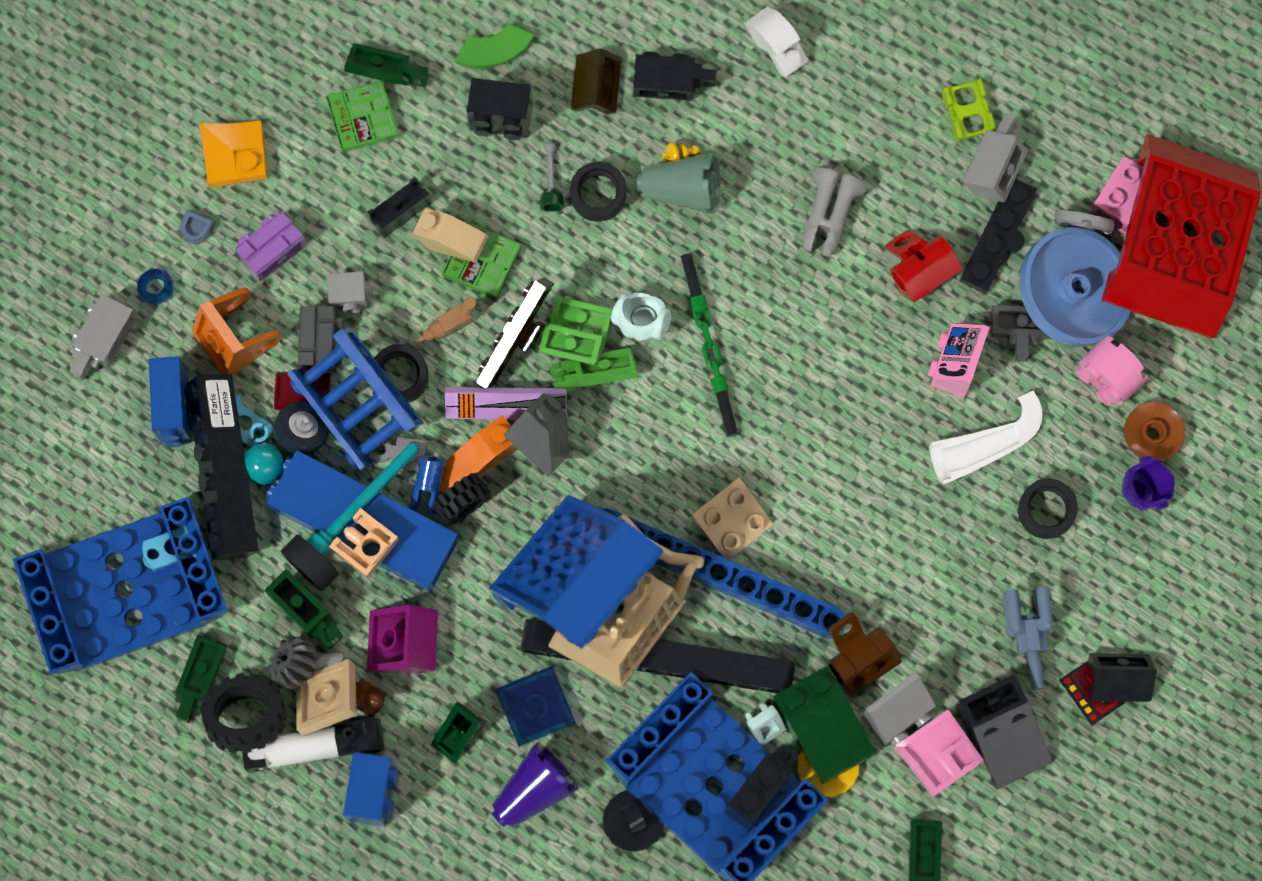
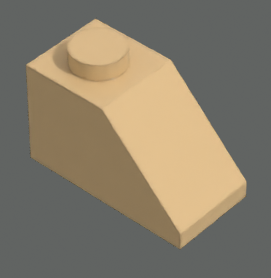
[412,208,488,262]

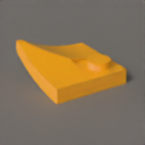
[199,120,268,188]

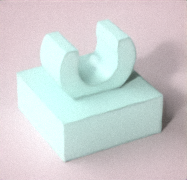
[746,704,786,746]

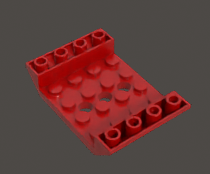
[1101,134,1261,339]

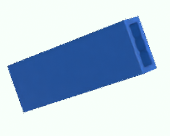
[266,450,459,593]

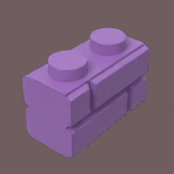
[235,211,307,281]

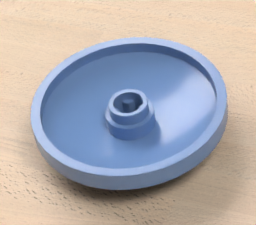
[1020,227,1131,347]

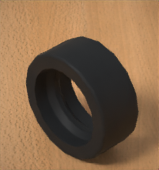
[570,162,627,222]
[374,344,429,403]
[1017,478,1078,539]
[281,535,339,591]

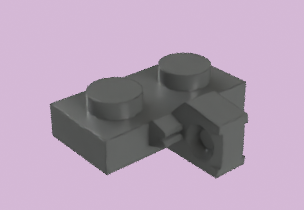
[991,305,1052,362]

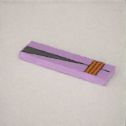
[445,387,567,419]

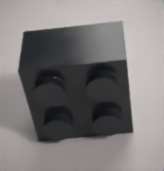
[467,78,533,140]

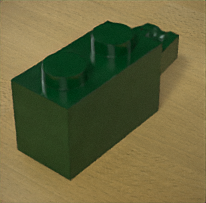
[264,569,343,649]

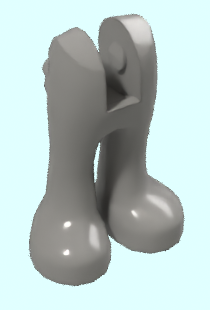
[803,168,868,257]

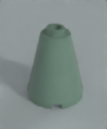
[637,153,721,213]

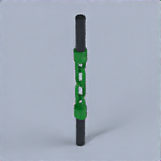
[681,253,738,438]

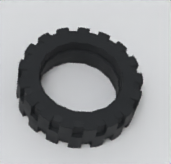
[201,674,287,753]

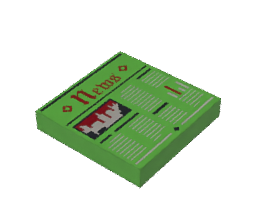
[326,81,399,153]
[442,221,522,300]

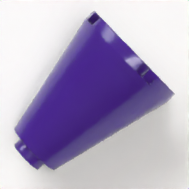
[492,742,579,828]

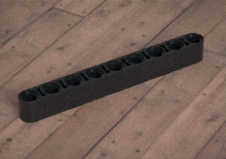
[520,619,796,694]

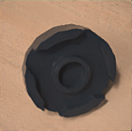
[602,790,664,852]

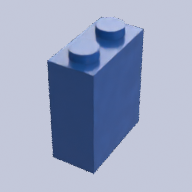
[148,356,191,447]

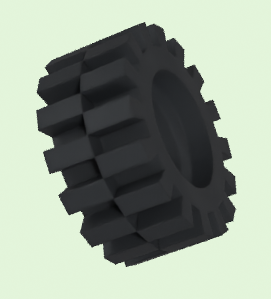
[433,473,491,526]

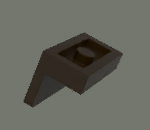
[571,48,622,115]

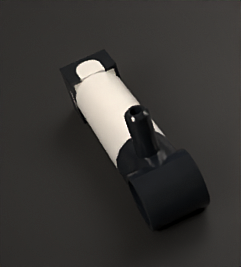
[242,718,385,773]

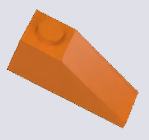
[441,415,518,493]

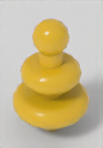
[662,142,700,162]

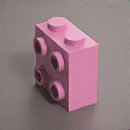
[1090,156,1160,234]

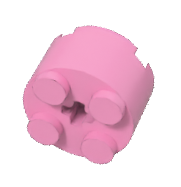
[1076,336,1148,406]

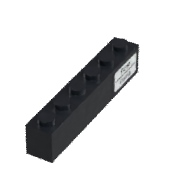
[185,374,259,560]

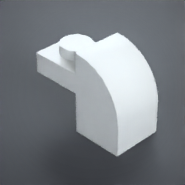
[744,6,809,78]

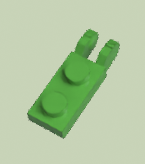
[550,348,638,392]

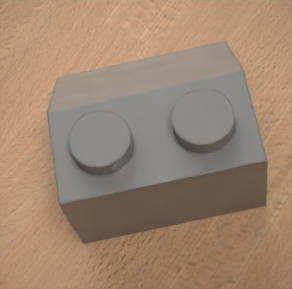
[862,672,936,747]

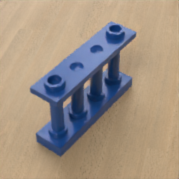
[287,327,424,470]

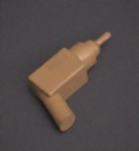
[414,297,476,344]

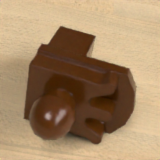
[356,678,387,717]

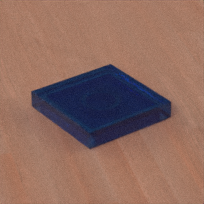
[495,666,576,748]

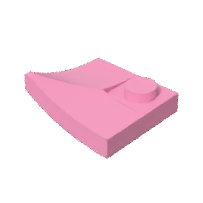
[893,709,984,797]

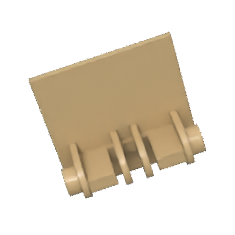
[692,477,774,560]

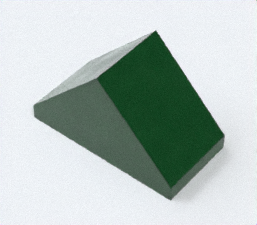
[430,701,484,764]

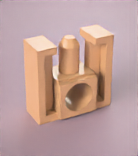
[329,508,399,578]

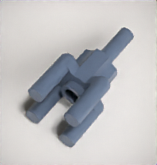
[1003,586,1053,690]

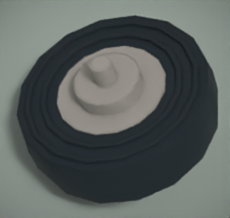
[274,401,329,455]

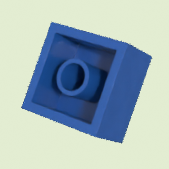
[343,752,400,827]

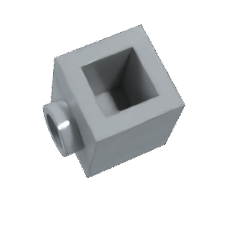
[327,272,372,314]

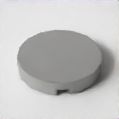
[1054,210,1115,235]

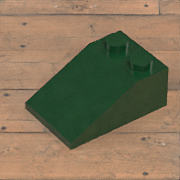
[773,666,876,785]

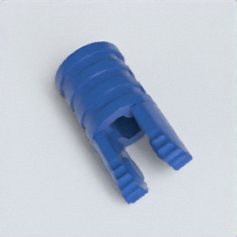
[409,455,447,514]

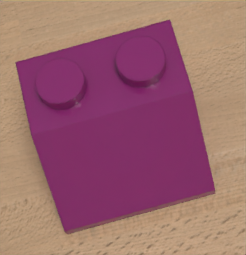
[367,605,438,674]

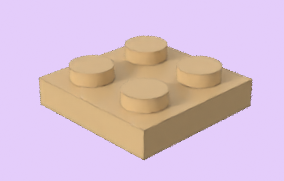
[296,659,356,736]

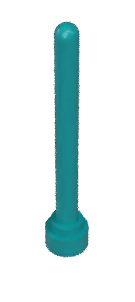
[307,442,419,557]

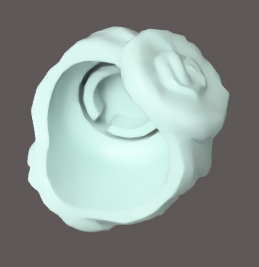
[611,293,671,343]

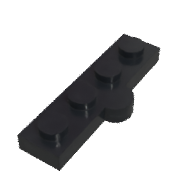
[959,178,1037,294]

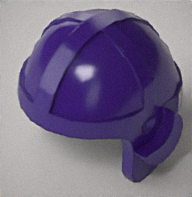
[1121,455,1175,511]

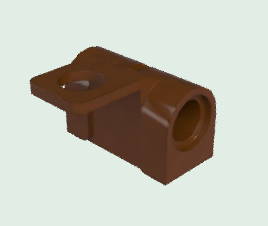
[827,612,902,697]

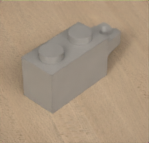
[963,115,1028,202]
[70,294,137,380]

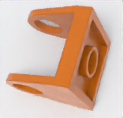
[192,287,282,375]

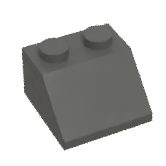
[503,393,570,477]

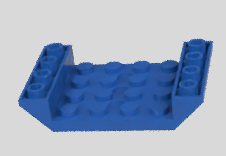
[489,495,664,649]
[13,497,228,675]
[605,672,829,881]

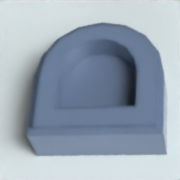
[180,209,215,245]

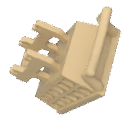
[549,514,704,688]

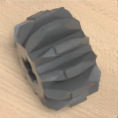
[268,635,320,690]

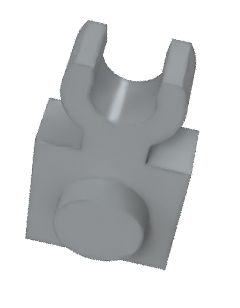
[372,437,428,472]

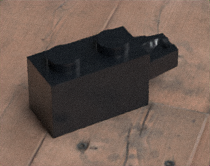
[633,51,717,101]
[724,744,798,831]

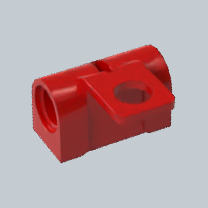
[885,230,963,303]

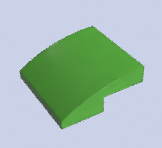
[538,296,613,366]

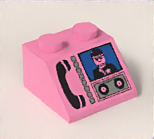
[928,323,990,398]

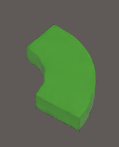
[455,23,535,69]

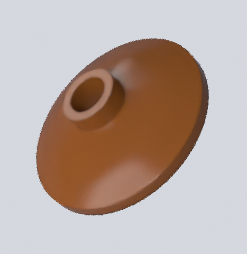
[1124,402,1185,461]

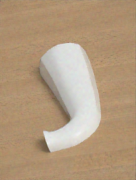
[929,390,1042,484]

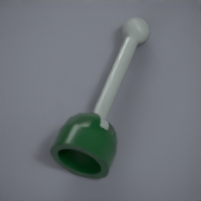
[540,141,564,212]

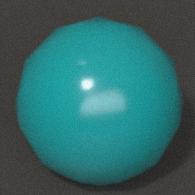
[244,443,285,485]

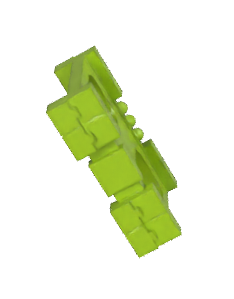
[941,79,996,143]

